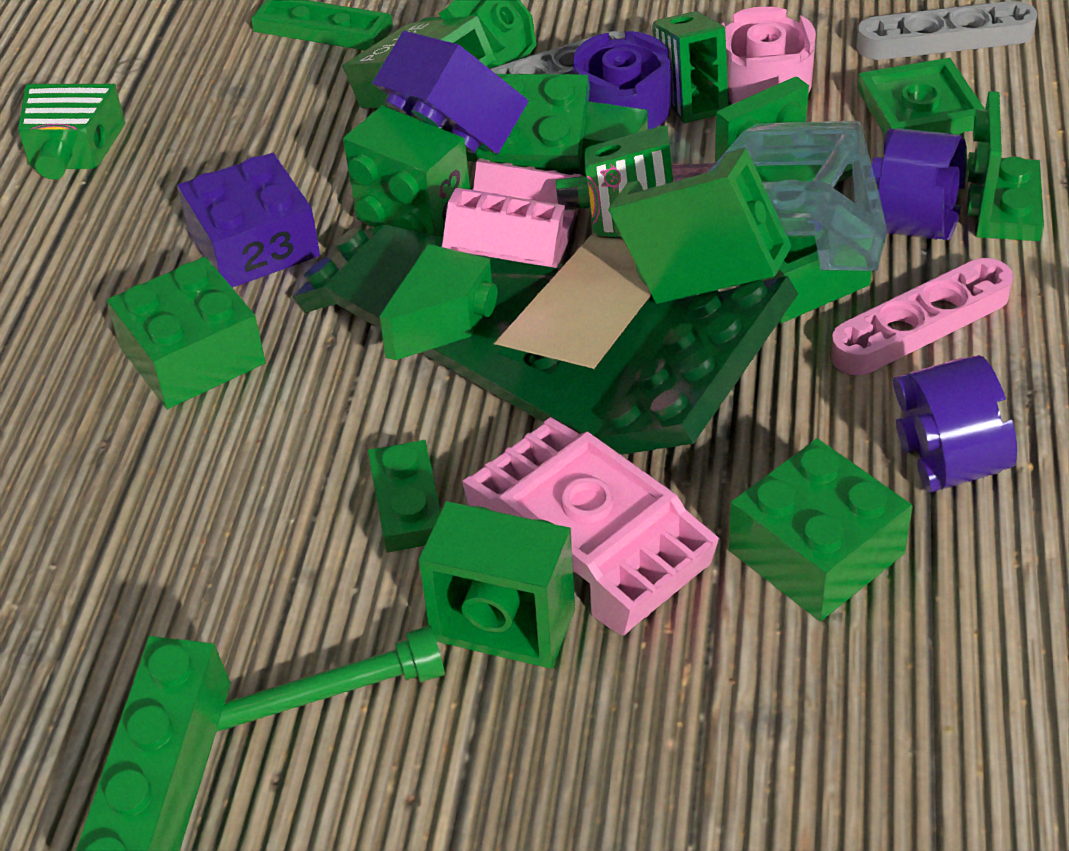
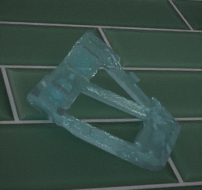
[708,121,887,271]

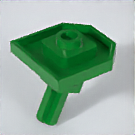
[420,0,537,69]

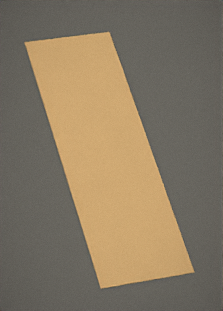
[494,233,651,369]

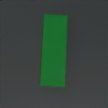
[251,0,393,51]

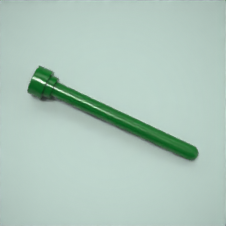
[216,625,445,732]

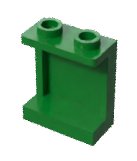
[608,148,792,304]

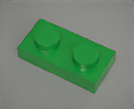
[368,440,441,553]

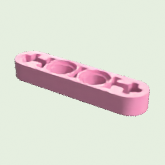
[830,258,1013,375]

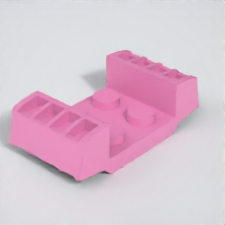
[442,158,583,268]
[462,417,719,636]

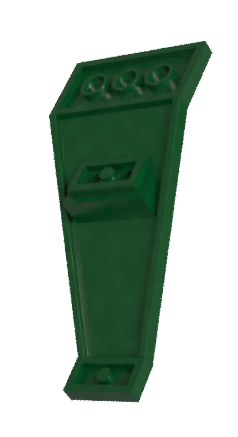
[292,224,798,455]

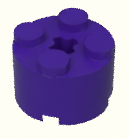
[573,31,671,130]
[869,128,967,240]
[893,355,1017,493]

